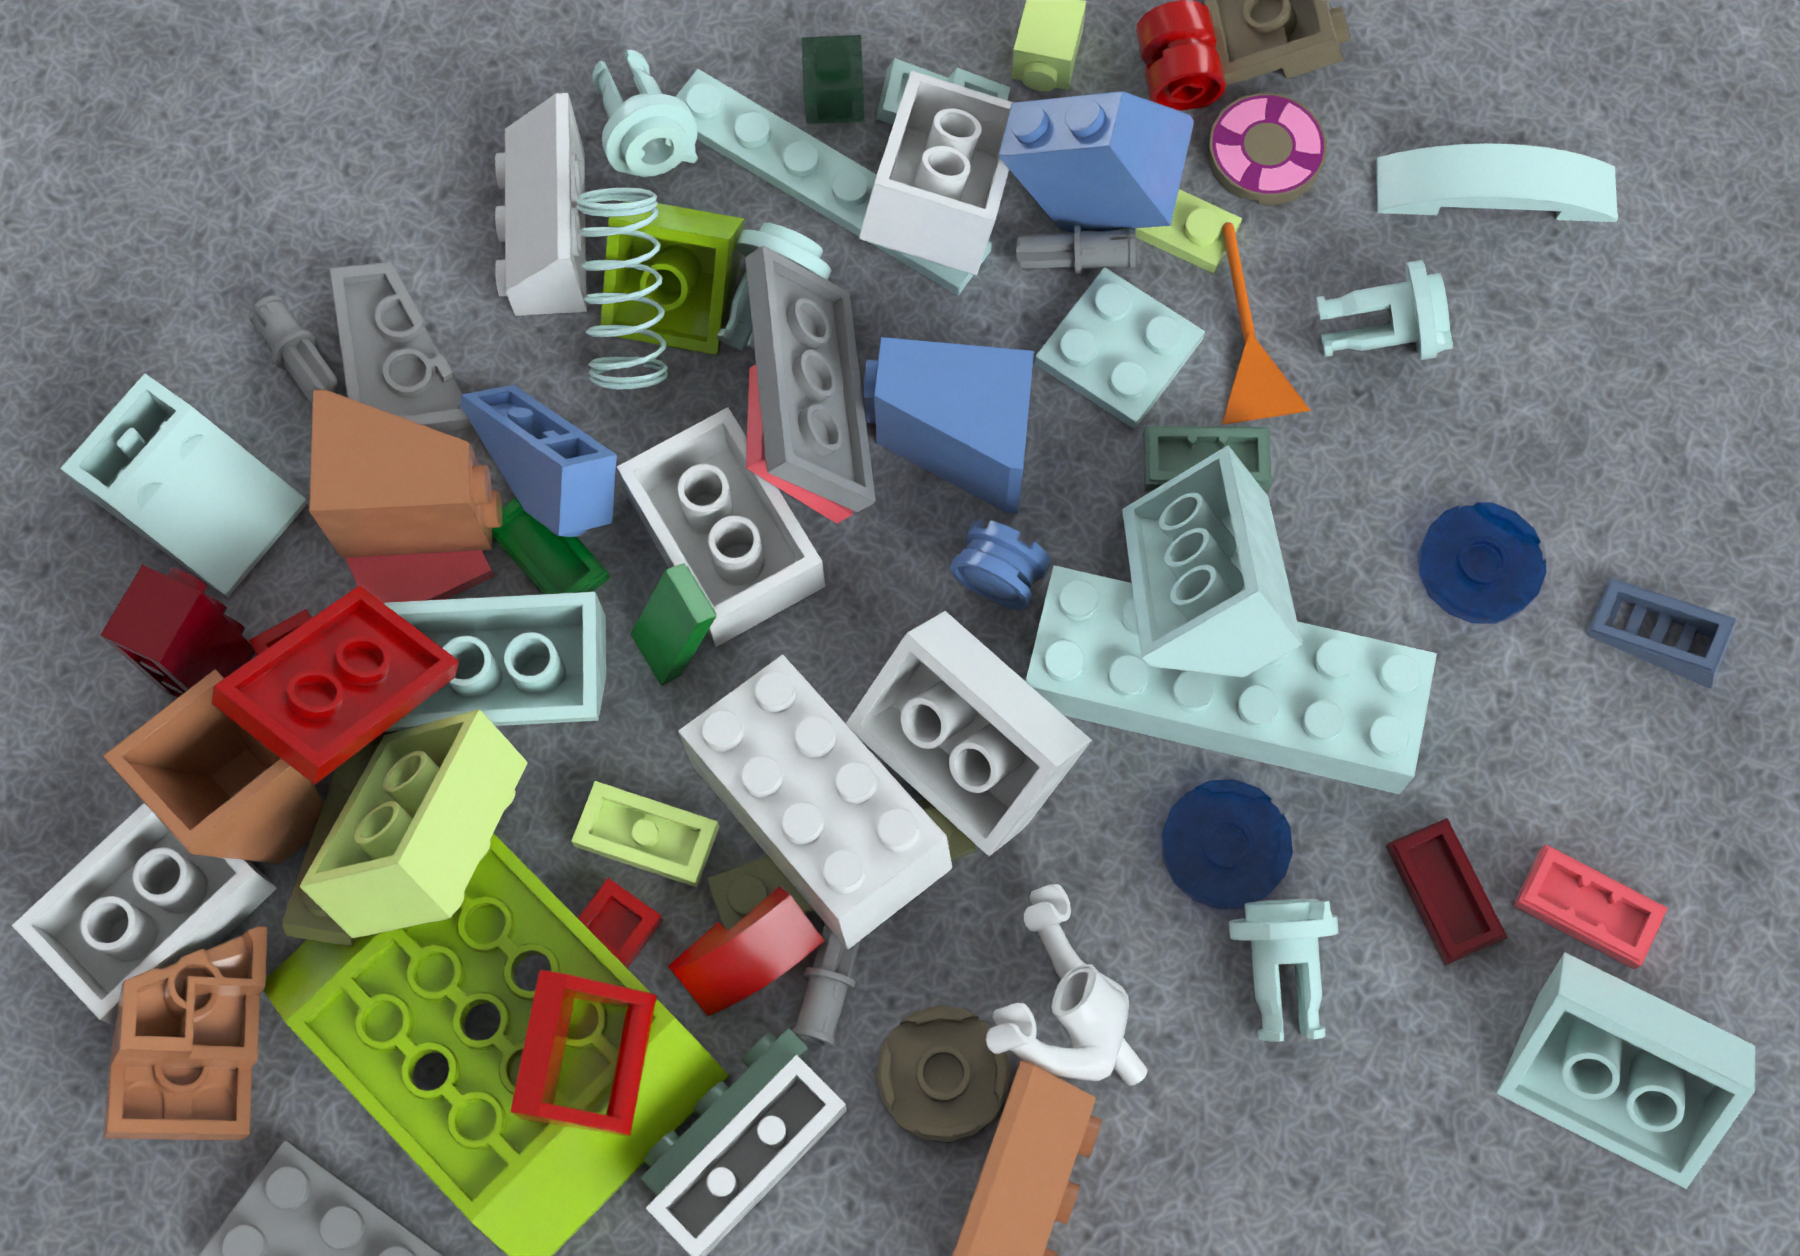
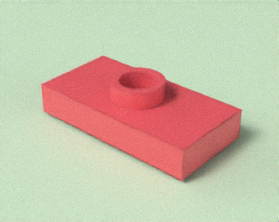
[1513,845,1668,970]

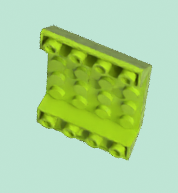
[263,833,730,1256]

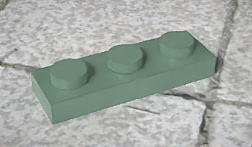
[640,1028,810,1196]

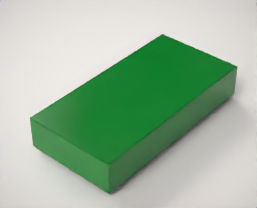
[492,496,610,594]
[631,563,717,686]

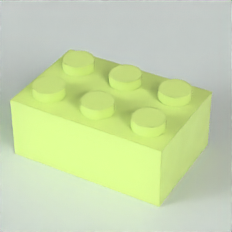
[299,709,528,938]

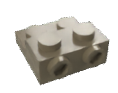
[1204,0,1351,86]

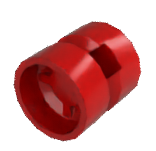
[1136,0,1226,111]

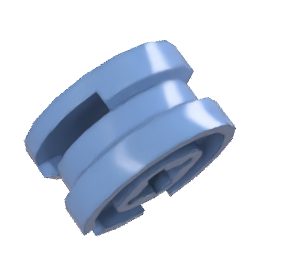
[950,520,1051,610]

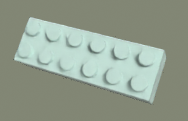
[1025,565,1437,794]

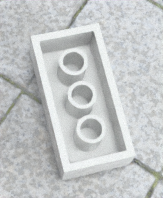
[678,654,952,949]

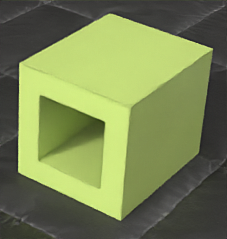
[1011,0,1086,92]

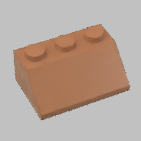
[953,1060,1102,1256]

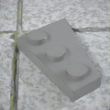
[329,262,473,432]

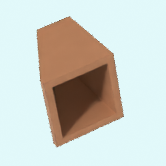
[309,390,502,558]
[103,669,324,864]

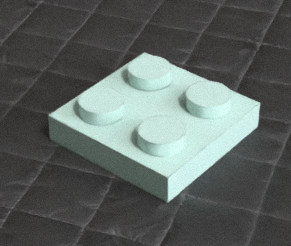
[1034,267,1205,430]

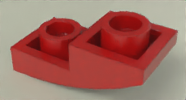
[667,886,825,1016]

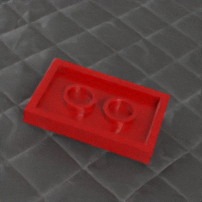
[211,585,459,785]

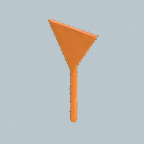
[1222,222,1311,425]

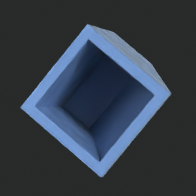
[999,91,1194,232]
[864,337,1034,514]

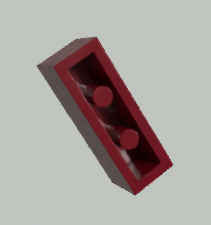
[100,565,255,698]

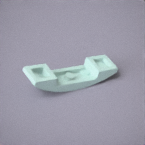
[1376,143,1618,222]

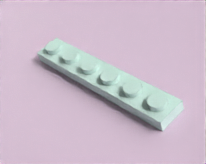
[676,69,991,296]

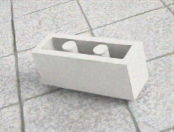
[646,1055,847,1256]

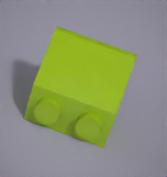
[600,202,745,355]

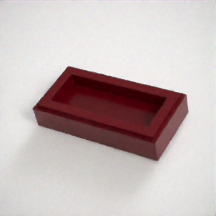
[1386,818,1508,966]

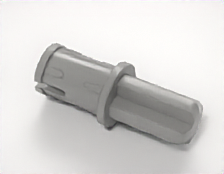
[1016,226,1136,274]
[249,296,339,403]
[793,923,861,1047]

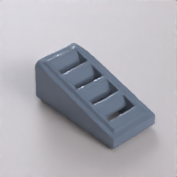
[1587,577,1736,689]

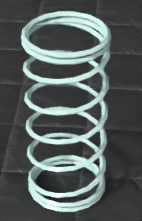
[576,188,668,389]

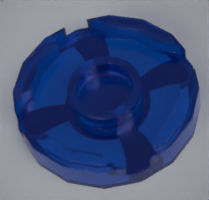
[1418,502,1547,624]
[1161,779,1293,909]

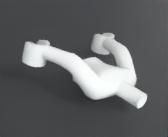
[986,884,1147,1086]

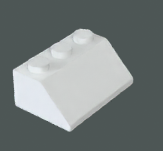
[495,93,587,316]

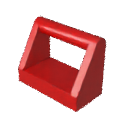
[510,970,657,1136]

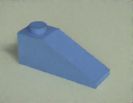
[460,385,617,537]

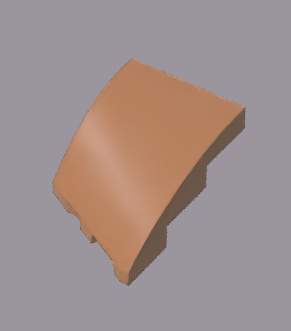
[103,926,267,1141]

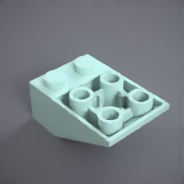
[60,373,309,598]

